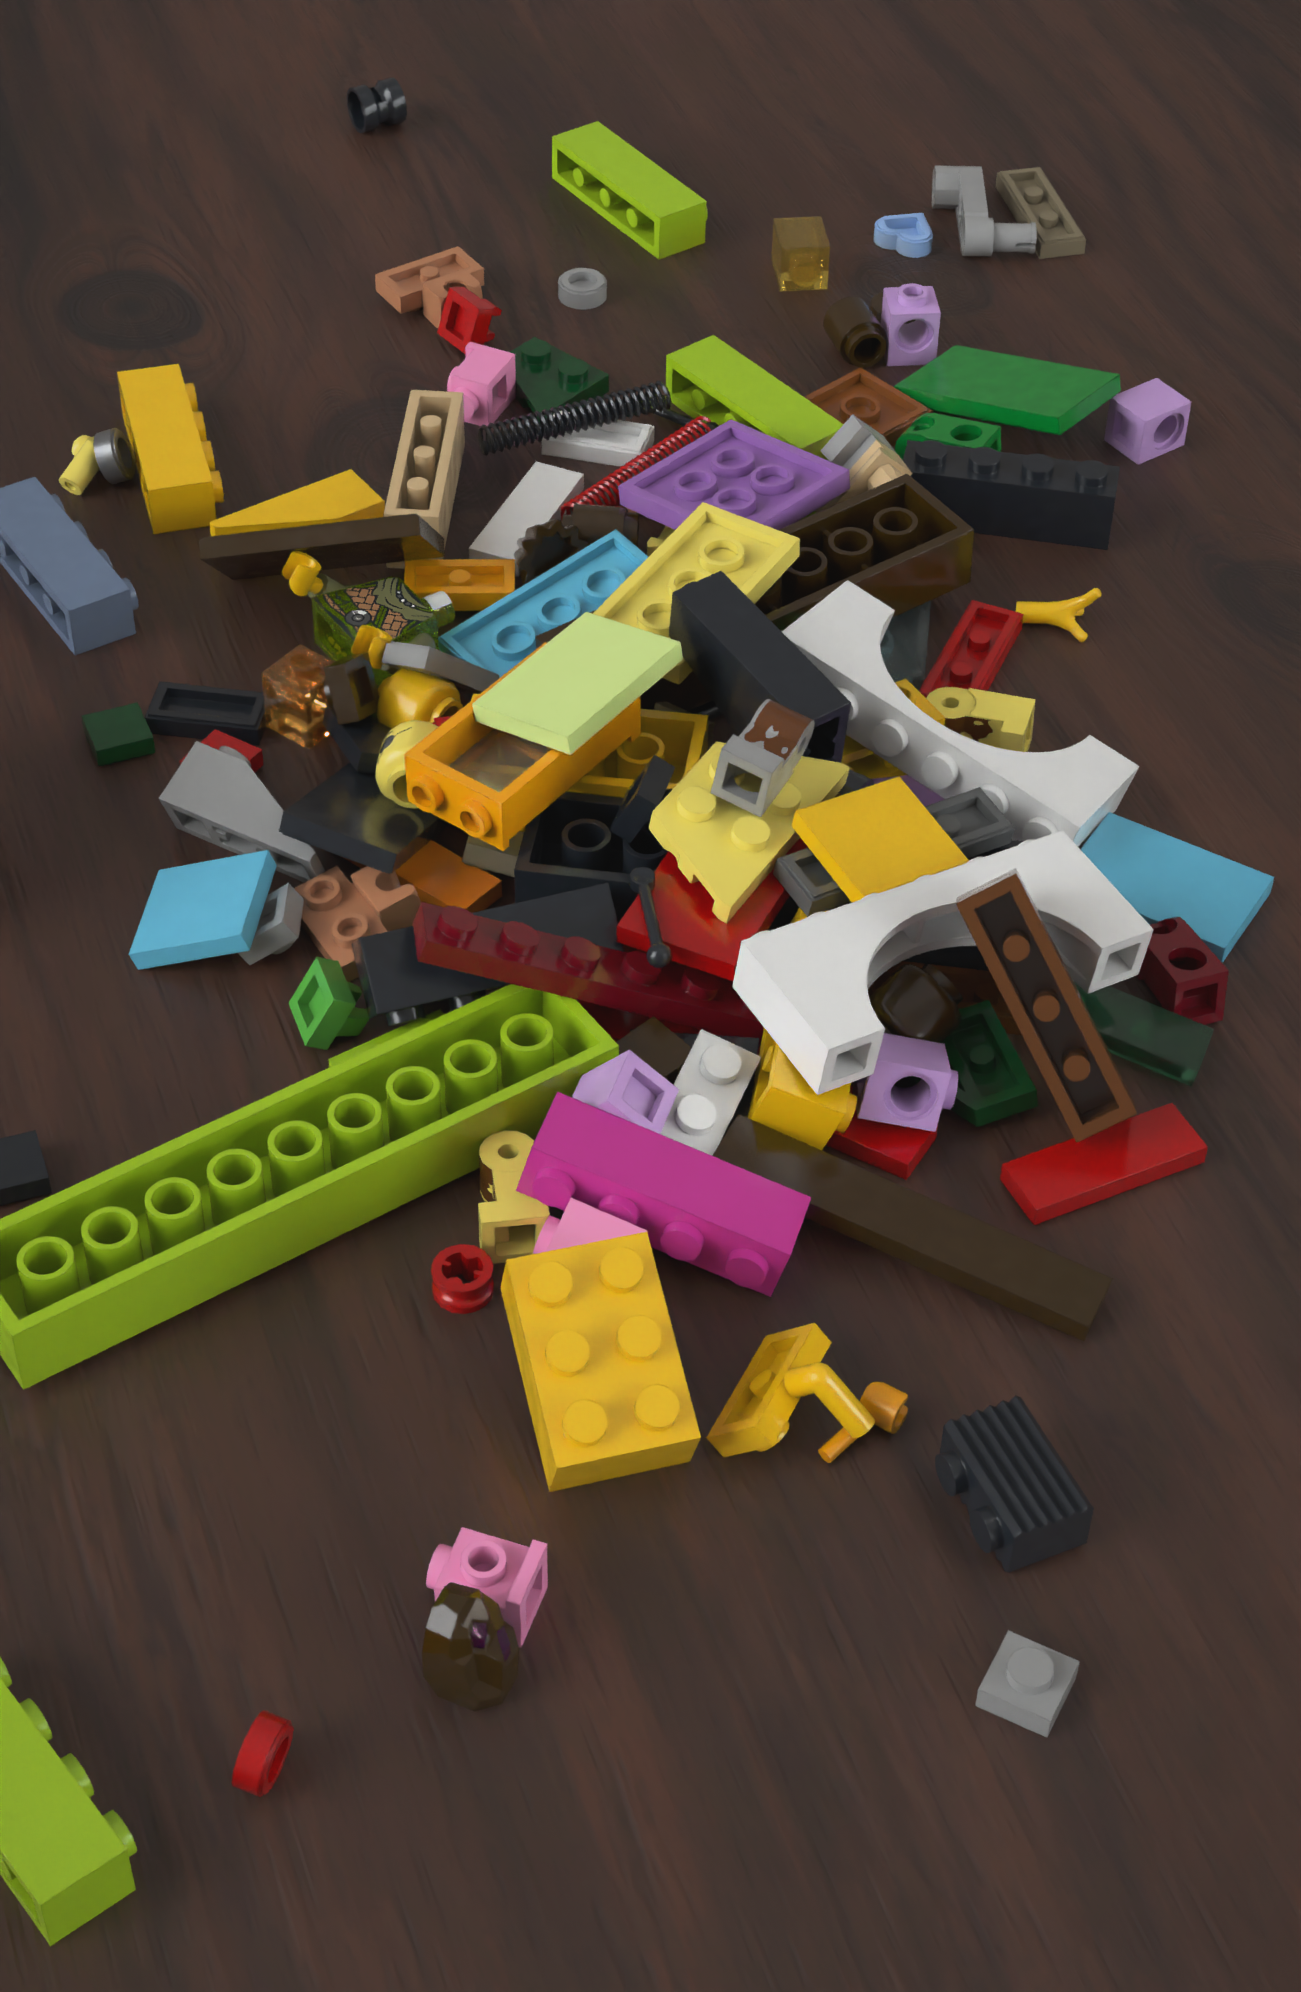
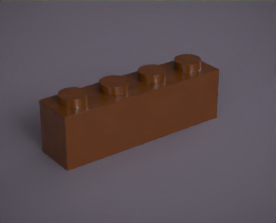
[956,868,1137,1143]

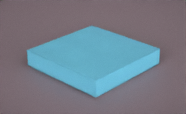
[128,850,277,970]

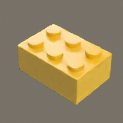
[500,1232,701,1492]

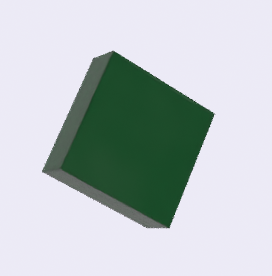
[81,702,155,766]

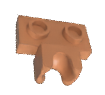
[375,246,484,328]
[294,866,421,982]

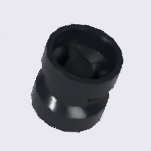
[346,77,407,133]

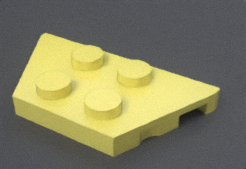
[648,741,850,924]

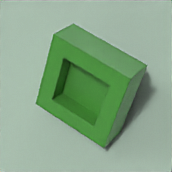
[288,957,369,1050]

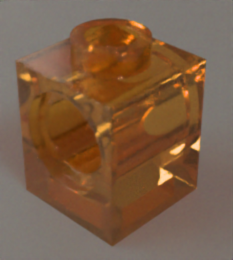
[261,644,335,749]

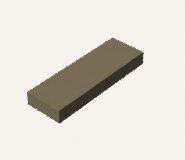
[996,167,1086,259]

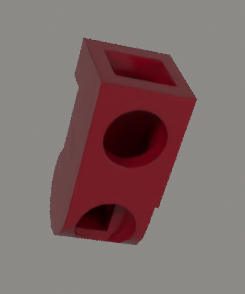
[1136,917,1229,1033]

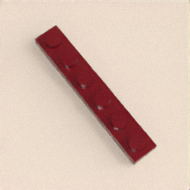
[413,902,764,1043]

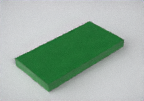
[894,345,1121,435]

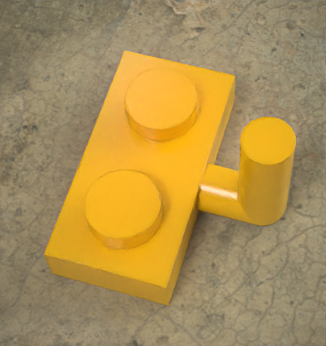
[706,1323,875,1457]

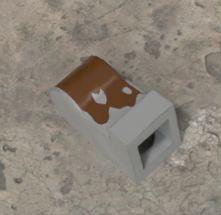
[711,699,815,817]

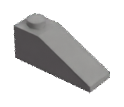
[158,741,325,883]

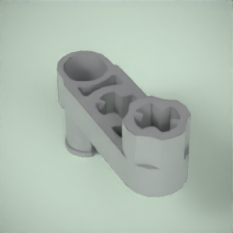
[932,166,1037,257]

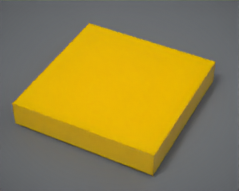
[791,776,969,902]

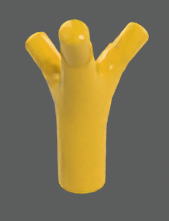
[1016,587,1102,642]

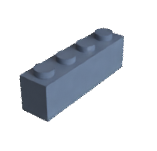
[0,477,139,655]

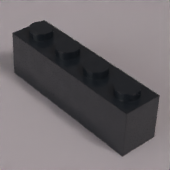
[903,440,1120,550]
[351,883,625,1027]

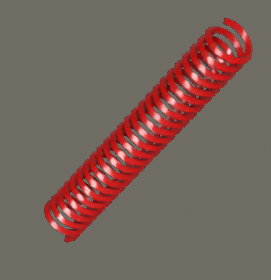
[560,416,712,520]

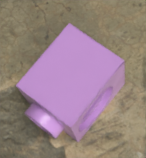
[881,283,941,366]
[1104,378,1191,465]
[853,1033,958,1132]
[572,1050,679,1134]

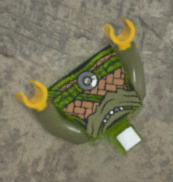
[282,551,455,690]

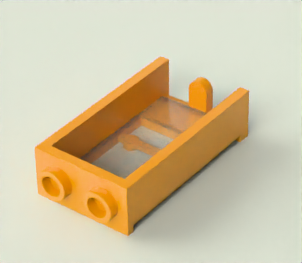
[404,642,641,851]

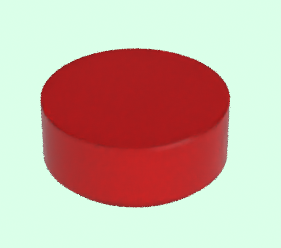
[232,1710,294,1797]

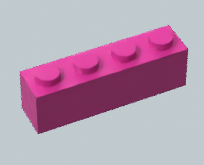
[516,1091,812,1297]

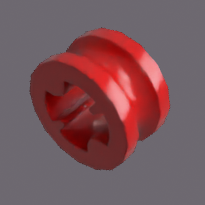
[431,1244,494,1314]

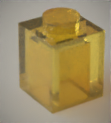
[771,216,830,291]

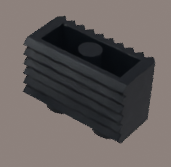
[935,1395,1094,1573]

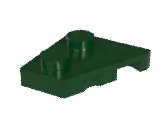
[510,337,609,421]
[904,1000,1038,1127]

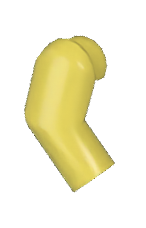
[59,435,100,495]

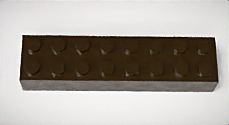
[535,474,974,711]

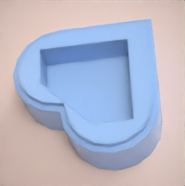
[874,213,933,258]

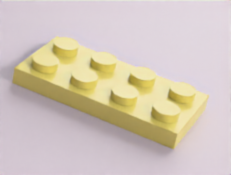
[593,502,800,684]

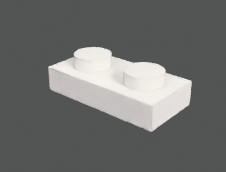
[661,1029,761,1156]

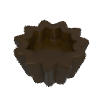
[514,519,589,585]

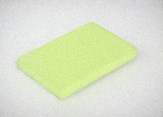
[472,612,683,755]

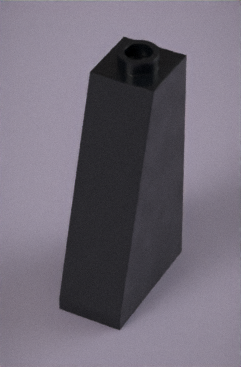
[669,571,851,763]

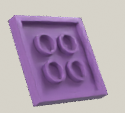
[618,419,850,530]

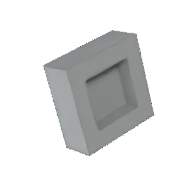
[238,883,304,965]
[975,1630,1080,1738]

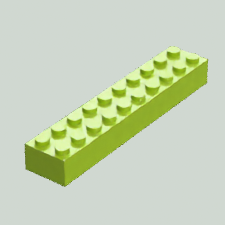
[0,984,619,1390]

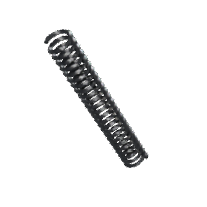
[478,381,672,456]

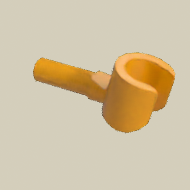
[818,1382,908,1463]

